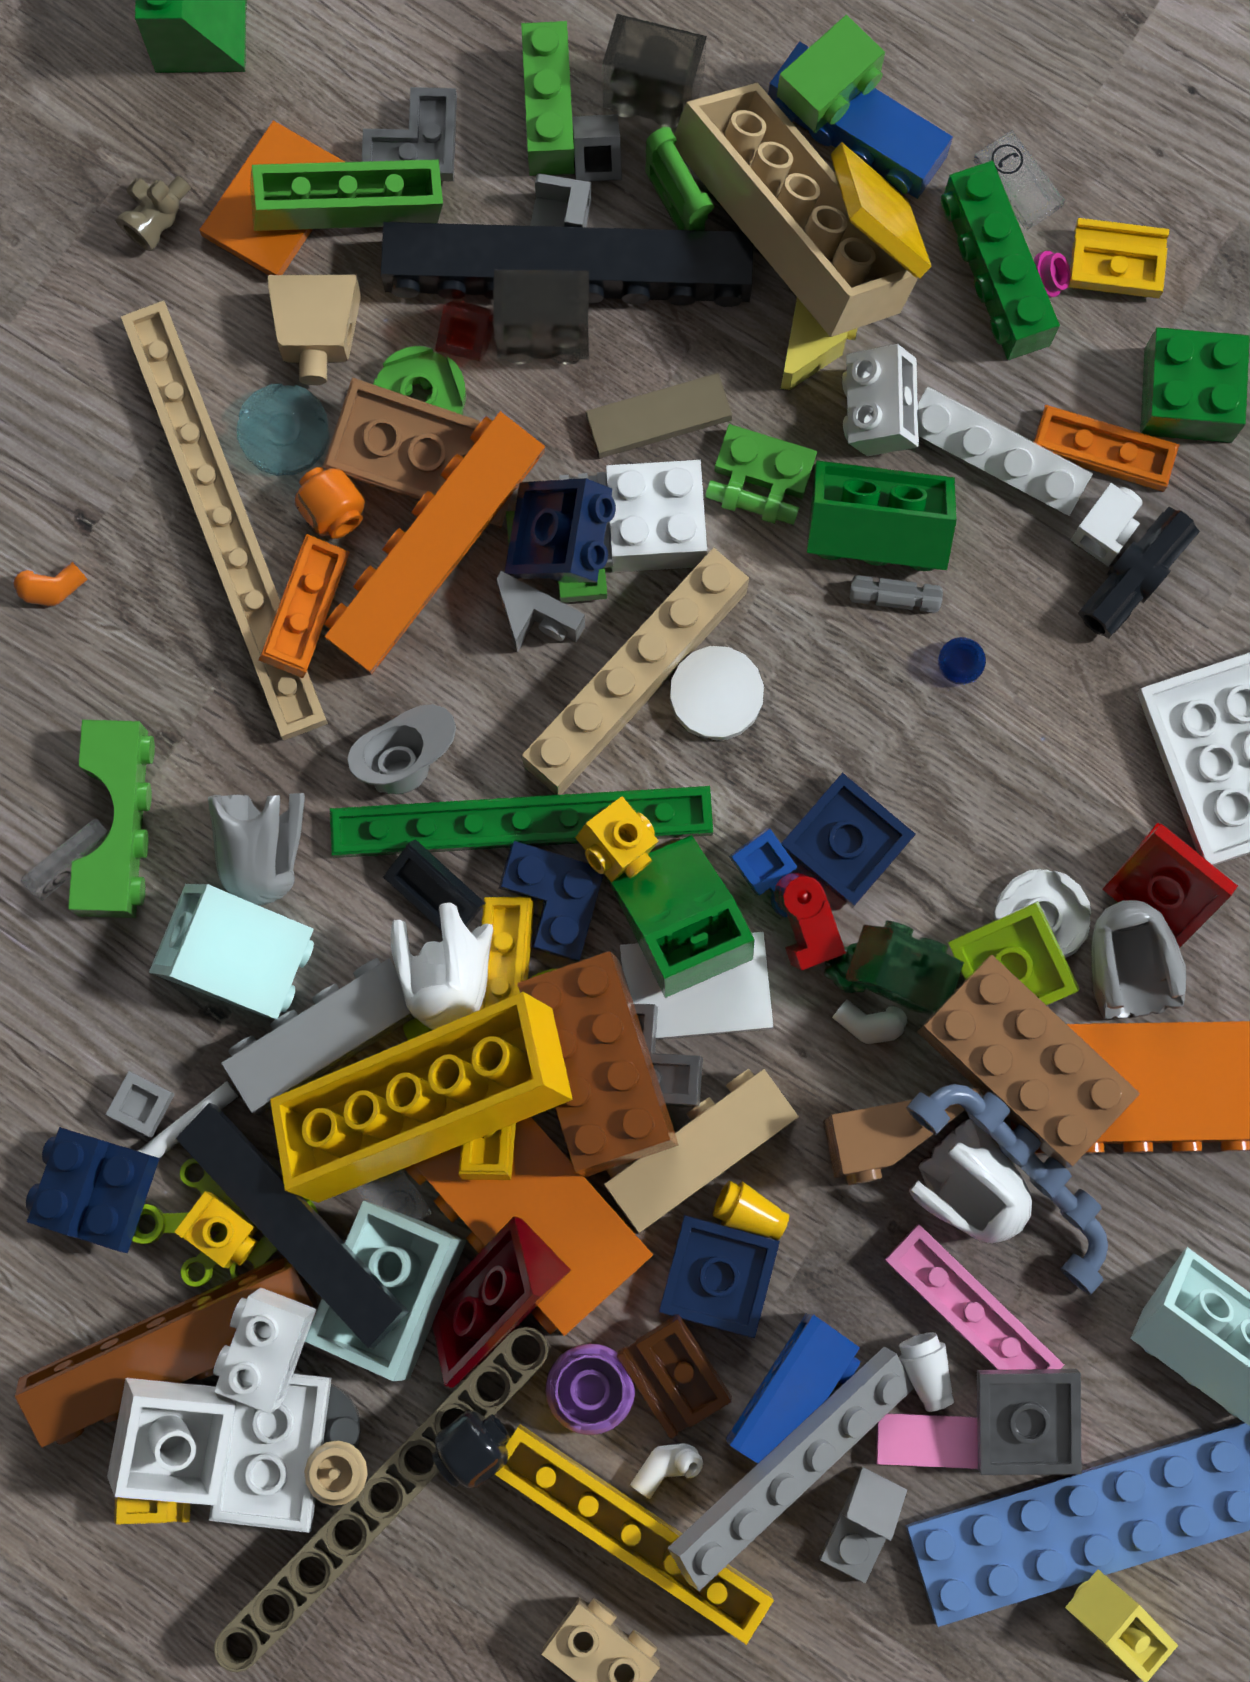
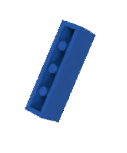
[768,41,953,199]

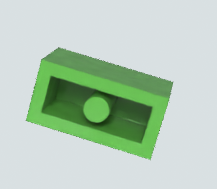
[777,15,885,133]

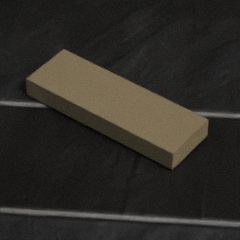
[586,373,732,459]

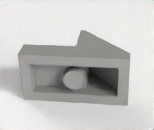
[497,571,585,652]
[819,1466,907,1583]

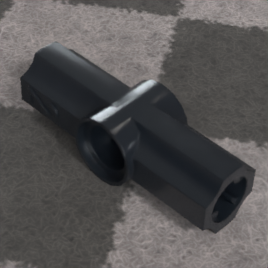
[1078,507,1200,639]

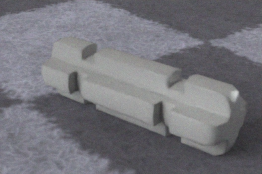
[850,575,943,613]

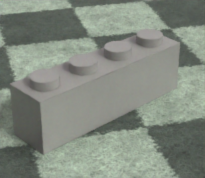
[221,958,415,1116]

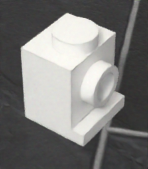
[1071,483,1143,567]

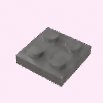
[977,1369,1082,1475]

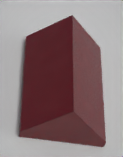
[432,1216,571,1388]

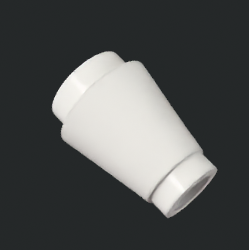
[899,1332,954,1412]

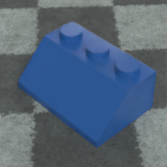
[725,1313,861,1463]

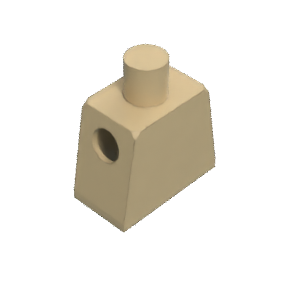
[268,275,361,385]

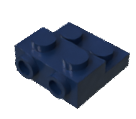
[504,478,616,583]
[26,1127,160,1254]

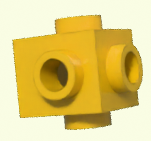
[575,796,659,882]

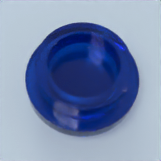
[938,637,986,685]

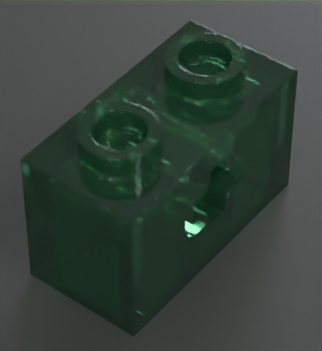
[845,920,964,1015]

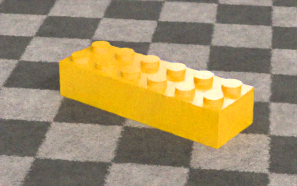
[270,992,573,1203]

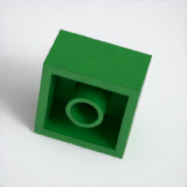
[1140,327,1250,443]

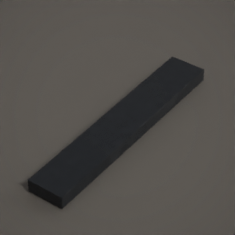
[176,1103,409,1349]

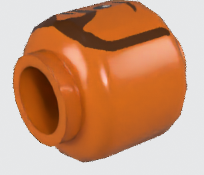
[295,467,365,539]

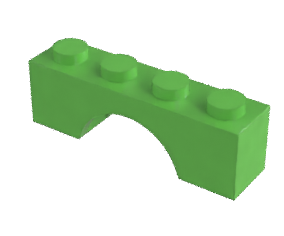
[68,720,155,918]

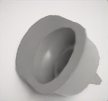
[347,704,456,794]

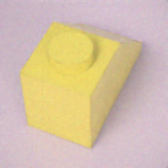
[781,297,857,390]
[1065,1569,1178,1682]

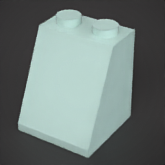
[149,884,314,1019]

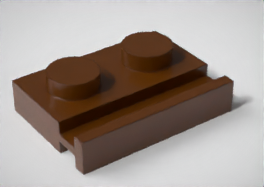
[617,1314,732,1439]

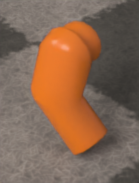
[14,562,88,607]

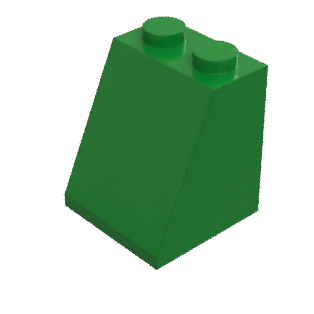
[135,0,247,73]

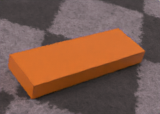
[1033,405,1179,492]
[258,534,350,678]

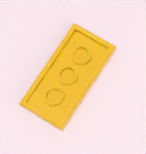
[831,142,932,278]

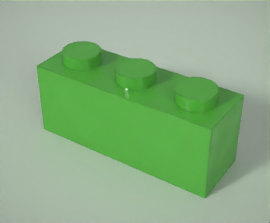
[521,21,575,176]

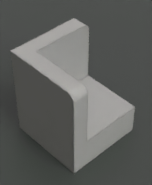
[530,174,591,227]

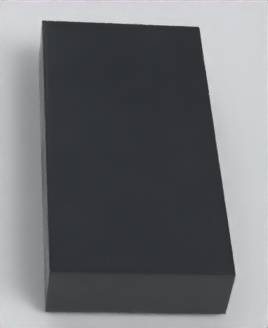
[383,839,485,931]

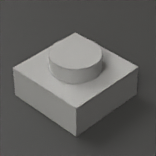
[105,1071,175,1138]

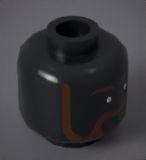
[432,1410,510,1488]

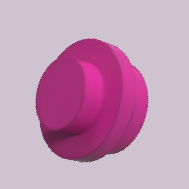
[1034,251,1071,298]

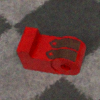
[774,873,846,971]

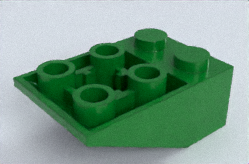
[605,835,755,998]

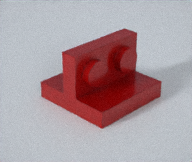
[1102,823,1238,948]

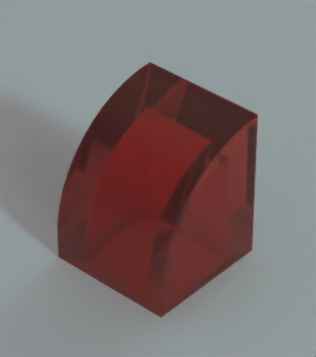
[435,300,498,362]

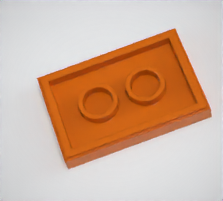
[199,120,345,275]

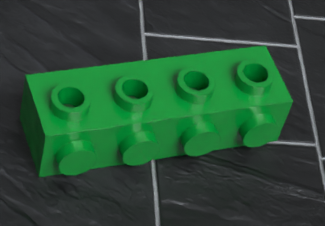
[941,160,1060,360]

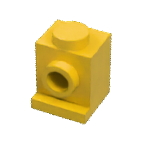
[175,1191,258,1268]

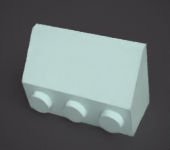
[305,1200,467,1381]
[1130,1247,1250,1426]

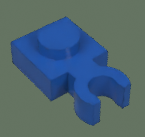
[729,828,797,917]

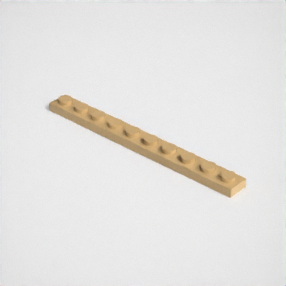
[121,301,328,741]

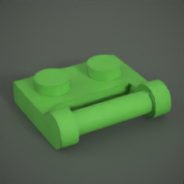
[645,127,714,231]

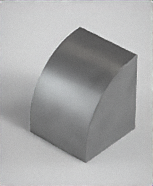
[572,114,622,181]

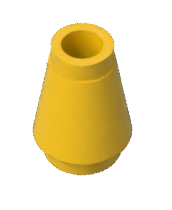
[713,1181,789,1241]

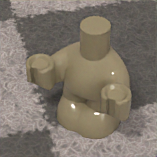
[115,176,191,251]

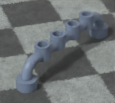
[906,1084,1108,1295]

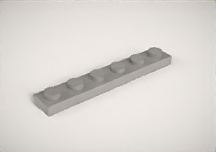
[668,1347,914,1591]

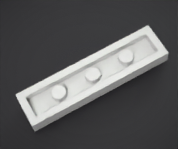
[918,387,1093,516]

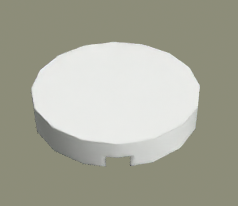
[670,646,764,741]
[994,869,1091,959]

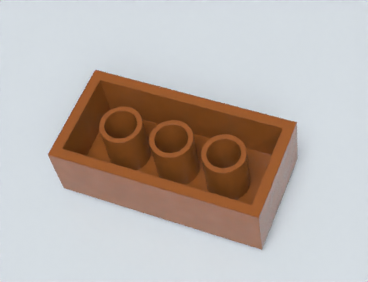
[517,951,679,1177]

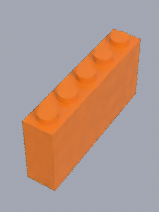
[1011,1021,1250,1154]
[404,1117,653,1336]

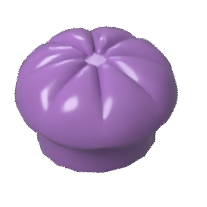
[546,1343,635,1435]

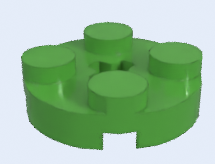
[373,346,466,415]

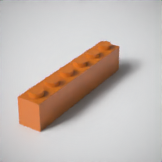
[324,411,546,674]

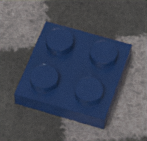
[781,772,916,908]
[659,1215,780,1338]

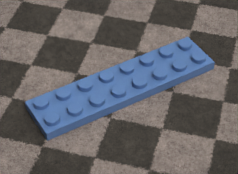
[905,1421,1250,1627]

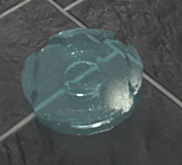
[236,383,330,476]

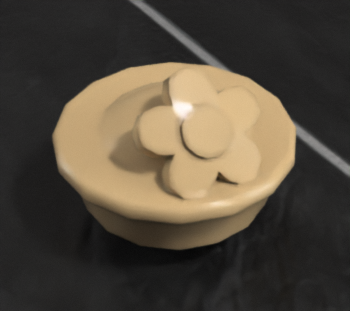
[304,1441,368,1506]

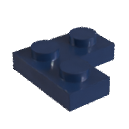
[498,841,604,962]

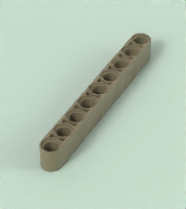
[214,1326,549,1673]

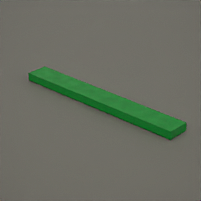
[330,786,713,858]

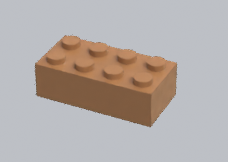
[917,955,1140,1168]

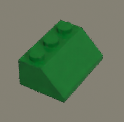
[807,460,957,571]

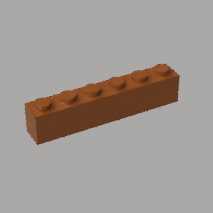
[15,1255,318,1448]

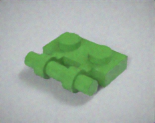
[705,424,817,525]

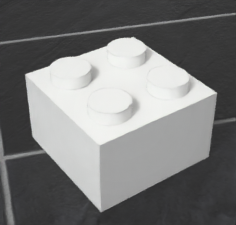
[606,460,707,572]
[107,1378,235,1506]

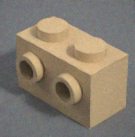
[541,1597,660,1682]

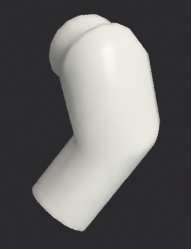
[832,999,907,1044]
[630,1443,703,1499]

